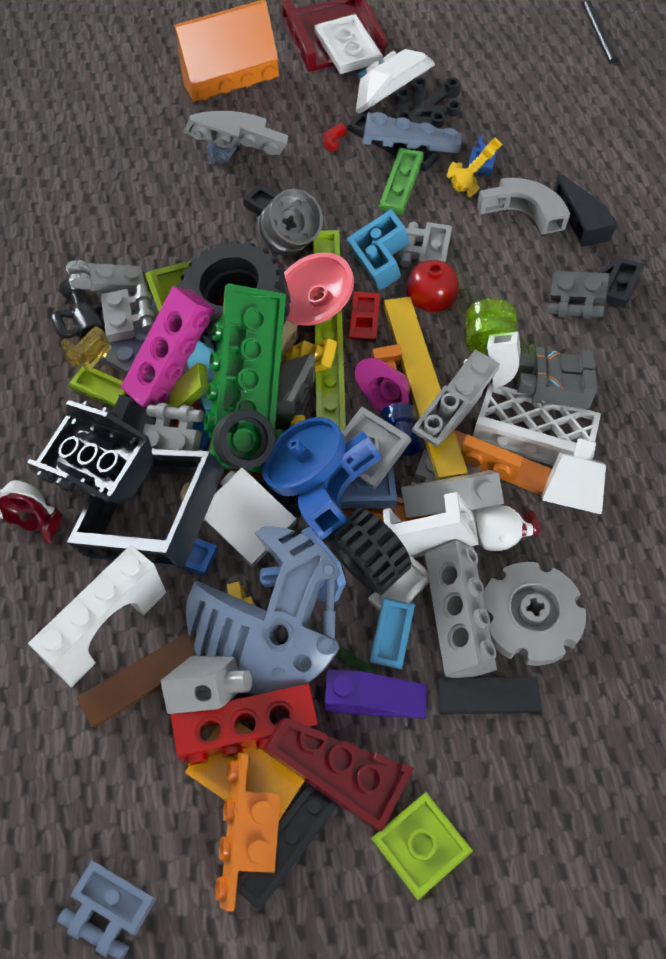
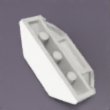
[356,49,435,114]

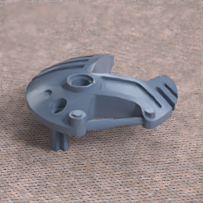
[186,526,340,695]

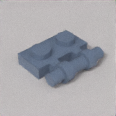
[57,860,156,959]

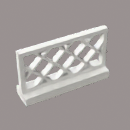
[473,383,601,466]

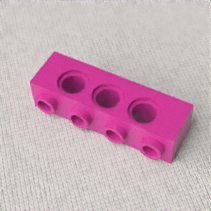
[121,286,215,407]

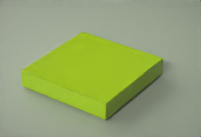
[371,792,473,901]

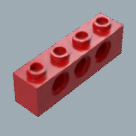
[171,684,318,766]

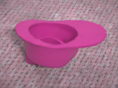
[355,358,410,419]

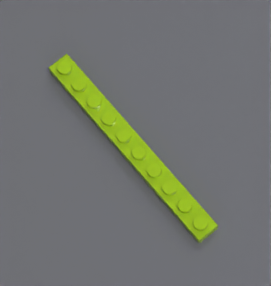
[314,230,346,432]

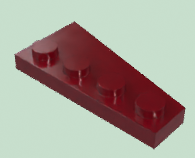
[262,718,414,831]

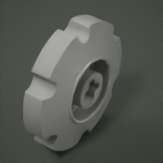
[483,562,586,666]

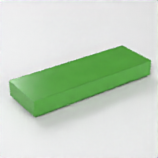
[379,148,424,216]

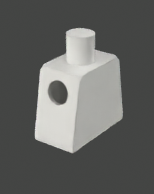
[541,438,606,514]

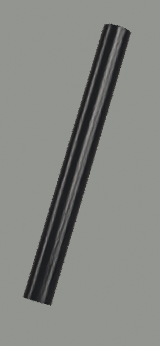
[583,1,618,64]

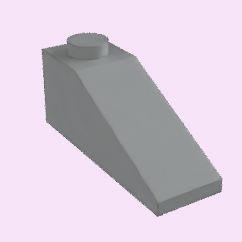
[401,470,504,518]

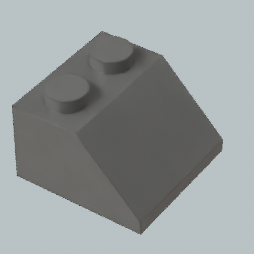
[275,354,316,429]

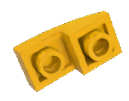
[285,338,338,372]

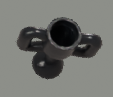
[51,278,106,343]

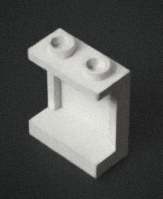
[204,468,296,568]
[383,492,479,558]

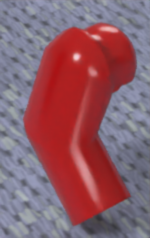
[323,123,346,152]

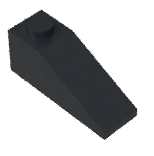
[554,174,616,247]

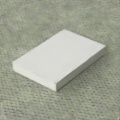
[314,14,383,74]

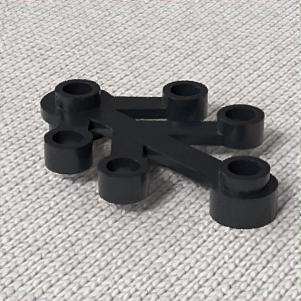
[392,77,461,128]

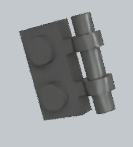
[548,271,609,319]

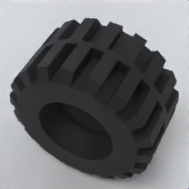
[328,508,412,594]

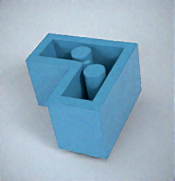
[346,209,410,291]

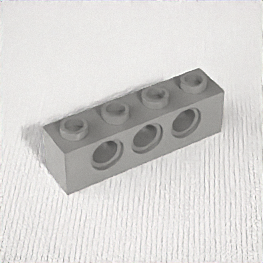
[424,539,497,678]

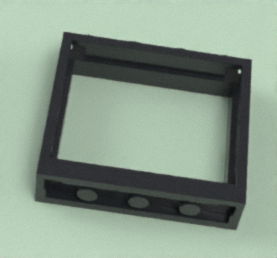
[67,448,225,569]

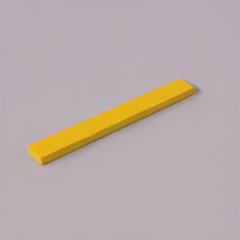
[384,297,468,480]

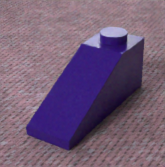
[325,669,426,719]

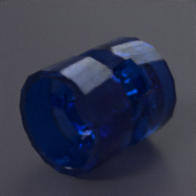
[379,403,422,456]

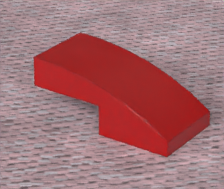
[349,291,380,341]

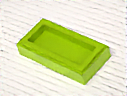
[166,362,209,408]
[68,364,128,408]

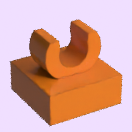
[371,344,402,370]

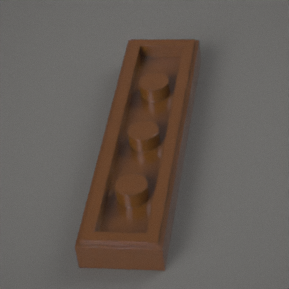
[76,631,206,728]

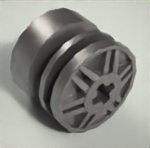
[257,188,323,256]

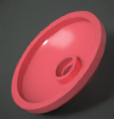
[284,253,354,326]

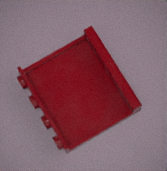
[281,0,388,72]

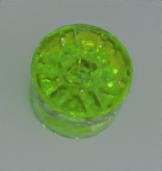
[466,298,517,355]

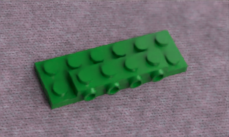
[204,283,286,473]

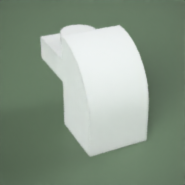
[464,332,521,388]

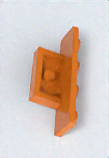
[454,430,551,495]
[215,753,281,912]

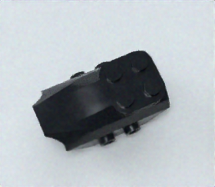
[27,400,154,504]

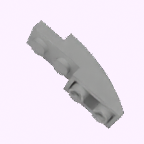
[184,111,288,155]
[412,349,500,447]

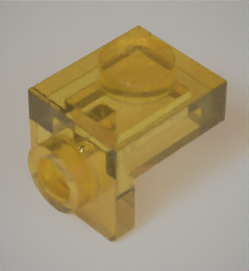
[61,326,112,371]

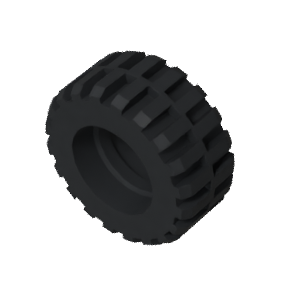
[178,241,291,350]

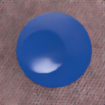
[262,417,346,496]

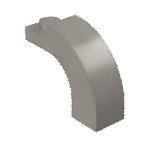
[477,178,570,235]

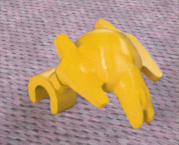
[447,137,503,198]

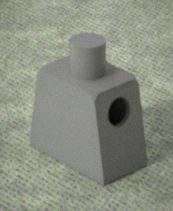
[160,656,252,714]

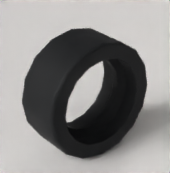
[212,409,276,469]

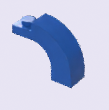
[298,431,383,540]

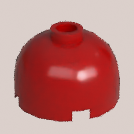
[405,260,459,313]

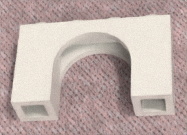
[28,545,166,688]

